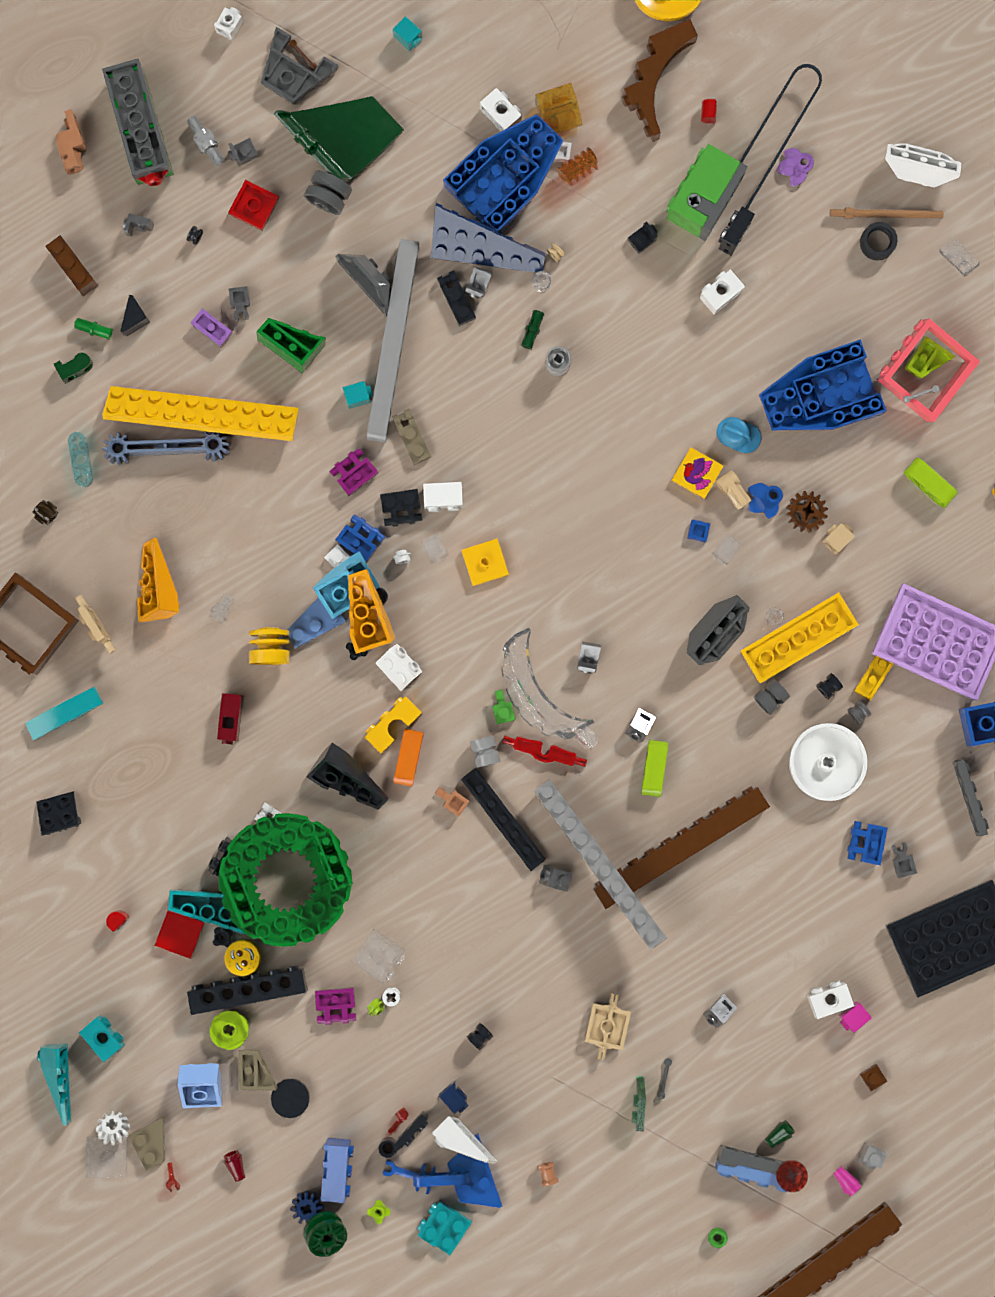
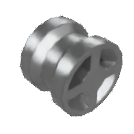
[847,700,871,724]

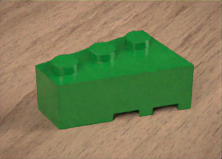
[257,318,326,373]

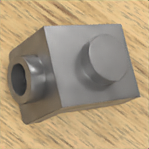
[465,267,493,298]
[577,641,601,673]
[539,865,573,892]

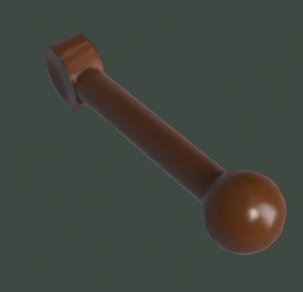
[289,40,317,71]

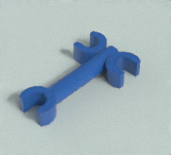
[383,1160,436,1194]

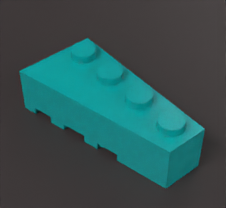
[168,889,245,935]

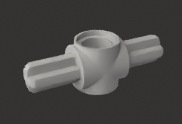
[187,116,224,167]

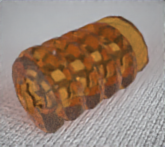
[556,147,598,187]

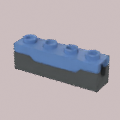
[715,1145,799,1192]

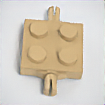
[75,595,116,654]
[585,993,631,1060]

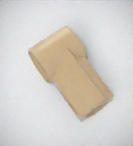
[715,470,752,510]

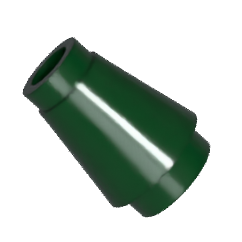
[765,1120,795,1148]

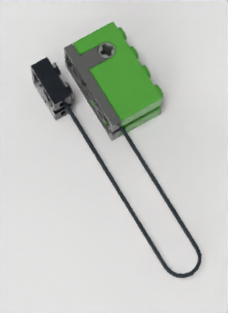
[666,64,822,257]

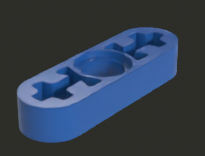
[412,1171,470,1187]

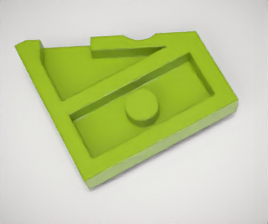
[904,336,955,379]

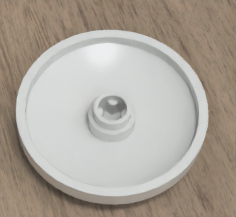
[789,723,867,801]

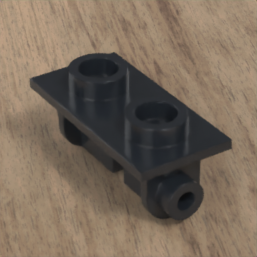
[208,836,232,877]

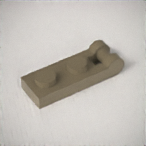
[392,409,431,465]

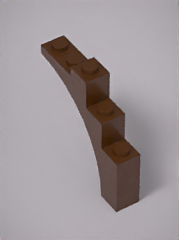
[621,19,698,142]

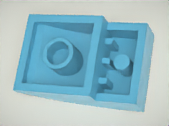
[313,551,380,619]

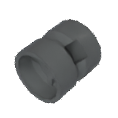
[753,679,790,715]

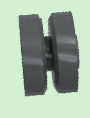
[303,170,352,215]

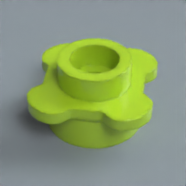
[367,998,386,1016]
[367,1200,391,1224]

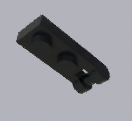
[437,270,476,326]

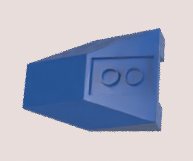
[443,114,564,234]
[759,339,887,431]

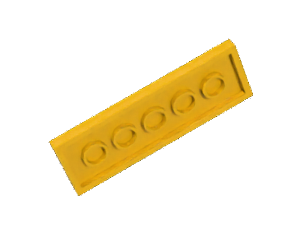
[740,592,859,684]

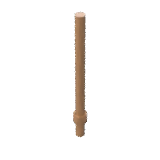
[829,207,944,219]

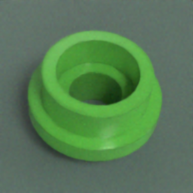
[708,1227,728,1248]

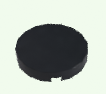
[271,1079,310,1118]

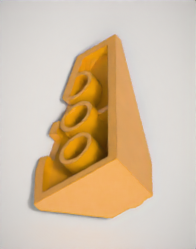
[137,538,179,622]
[348,569,395,654]

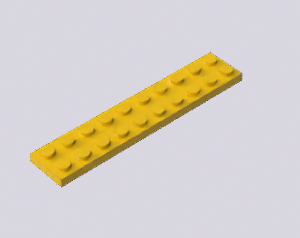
[102,386,299,441]

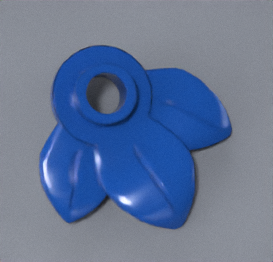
[748,483,783,519]

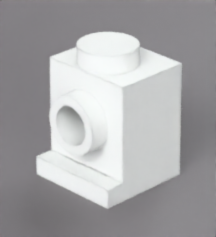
[214,7,243,41]

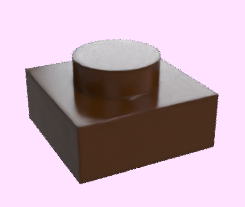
[860,1064,888,1092]

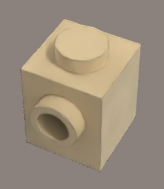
[822,523,855,555]

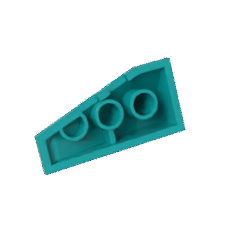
[37,1043,71,1125]

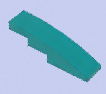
[25,687,104,740]

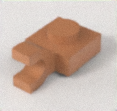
[435,787,469,817]

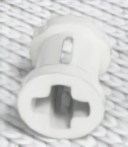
[382,987,400,1007]

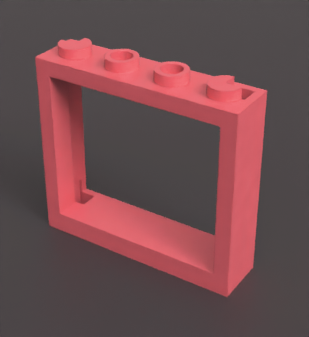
[877,318,980,422]

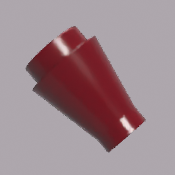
[223,1150,246,1182]

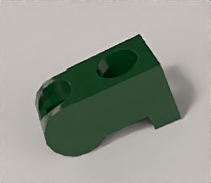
[53,352,93,384]

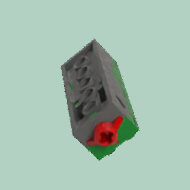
[102,58,174,186]

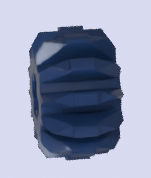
[290,1190,324,1224]

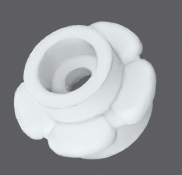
[393,550,411,565]

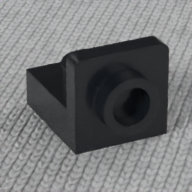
[627,221,658,254]

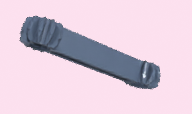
[102,431,231,466]

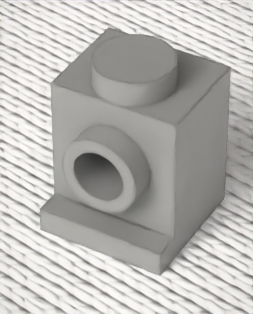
[857,1142,887,1169]

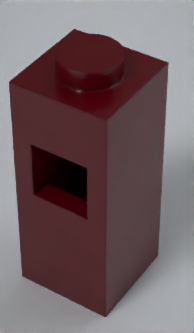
[217,693,244,745]

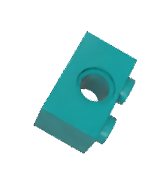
[79,1015,125,1062]

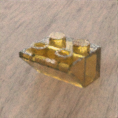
[535,83,582,133]

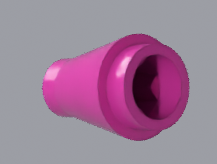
[833,1166,862,1197]

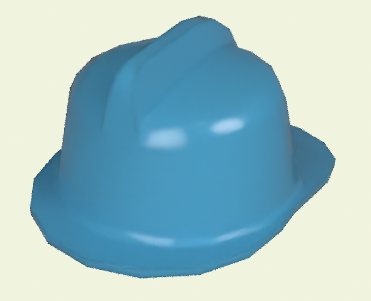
[717,417,761,453]

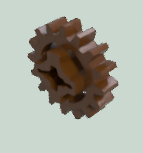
[786,491,828,533]

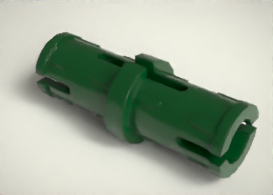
[521,310,545,350]

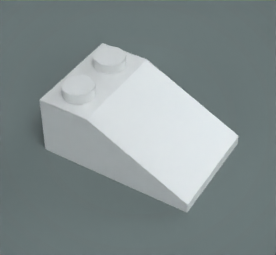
[432,1116,498,1164]

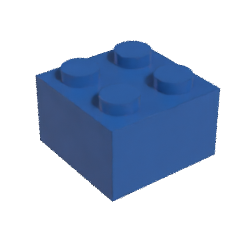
[958,702,995,747]

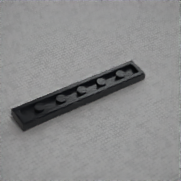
[461,768,546,871]

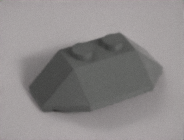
[335,254,391,317]
[687,595,750,665]

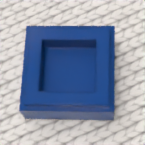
[687,519,711,543]

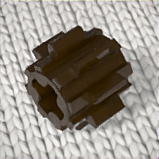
[32,500,58,525]

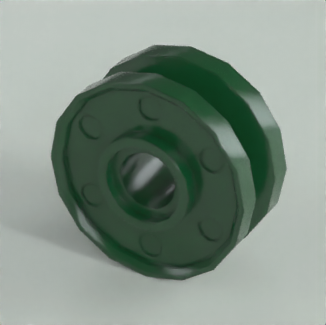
[303,1211,348,1257]

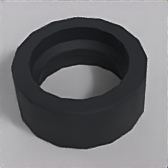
[860,222,898,260]

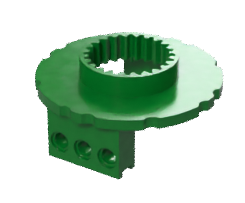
[219,813,353,947]

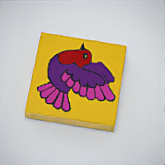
[671,447,723,499]

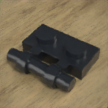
[380,489,423,527]

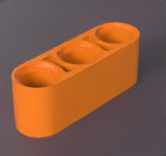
[393,728,424,787]

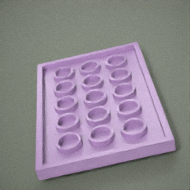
[871,583,995,701]

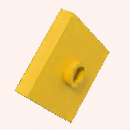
[461,538,509,587]

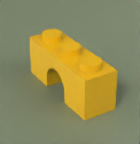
[365,696,422,754]

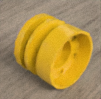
[249,627,290,665]

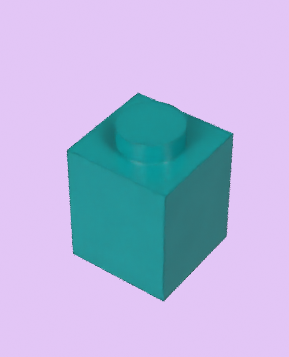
[392,16,422,51]
[343,381,373,409]

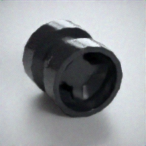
[816,673,843,700]
[466,1023,494,1050]

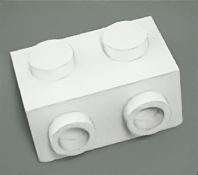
[376,644,422,691]

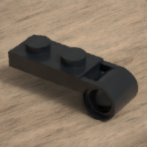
[379,1111,428,1158]

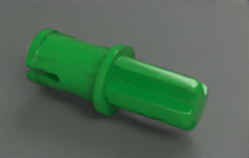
[74,318,113,340]

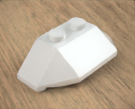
[885,143,961,188]

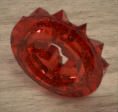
[776,1160,808,1192]

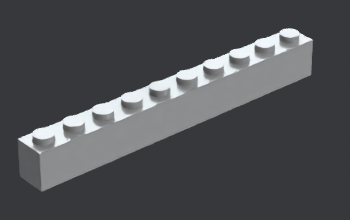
[535,780,667,950]

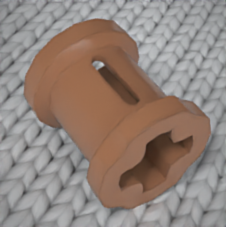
[537,1162,559,1186]

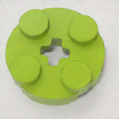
[209,1010,249,1050]

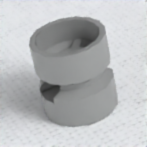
[546,346,571,376]
[470,736,500,768]

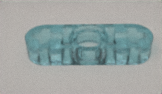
[68,432,93,487]

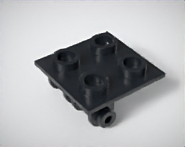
[36,791,82,836]

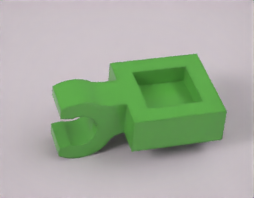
[492,690,515,724]

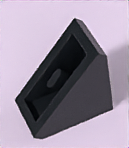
[120,295,150,336]

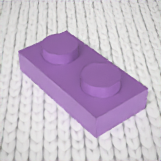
[191,308,233,347]

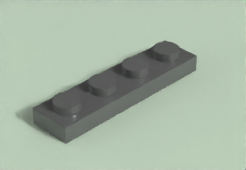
[952,760,989,836]

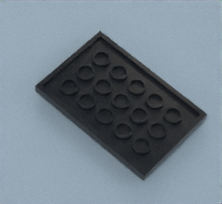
[885,879,995,998]

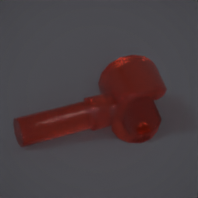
[388,1108,408,1134]
[166,1163,180,1192]

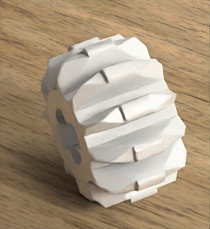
[96,1111,130,1146]

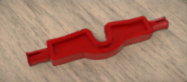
[502,735,587,767]

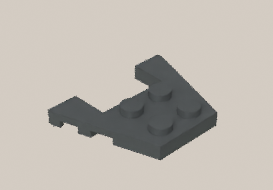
[261,27,339,105]

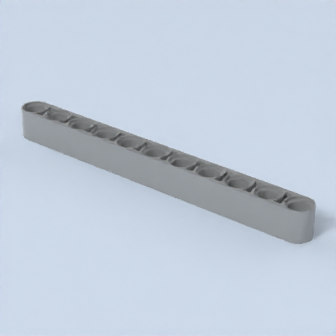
[367,239,420,443]

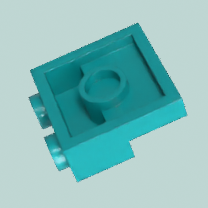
[417,1199,472,1256]

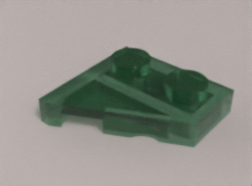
[632,1076,646,1132]

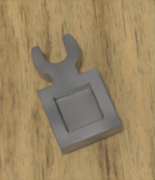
[229,286,250,321]
[891,842,917,878]

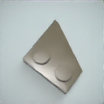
[239,1050,277,1090]
[128,1117,165,1171]

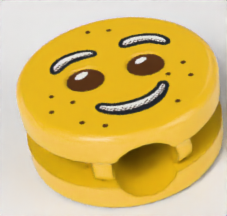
[224,939,262,976]

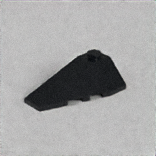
[306,742,389,810]

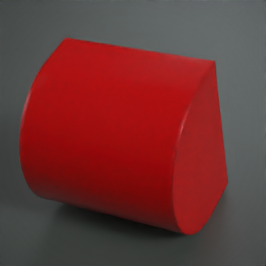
[701,99,717,124]
[106,910,130,932]

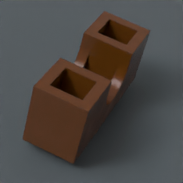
[45,235,99,297]

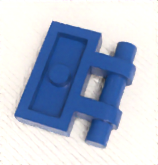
[335,514,385,563]
[847,821,888,866]

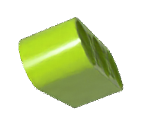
[903,457,958,508]
[641,739,668,797]

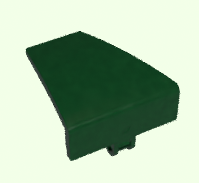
[274,96,404,183]

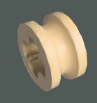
[546,243,565,262]

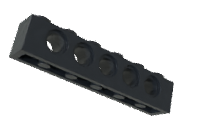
[187,965,308,1015]

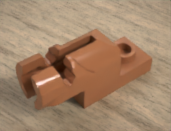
[56,109,87,175]

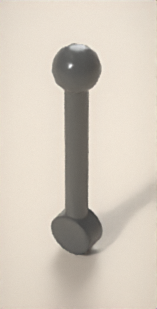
[658,1058,672,1099]

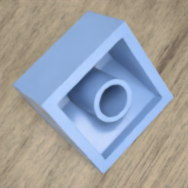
[177,1063,222,1108]

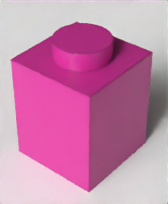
[839,1001,872,1033]

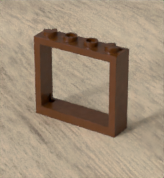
[0,572,79,675]

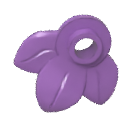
[777,148,814,186]

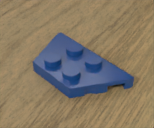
[447,1133,502,1208]

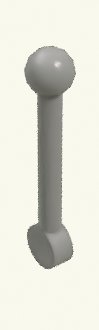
[903,385,939,403]

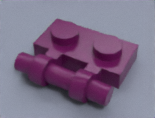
[329,448,379,496]
[315,987,356,1025]

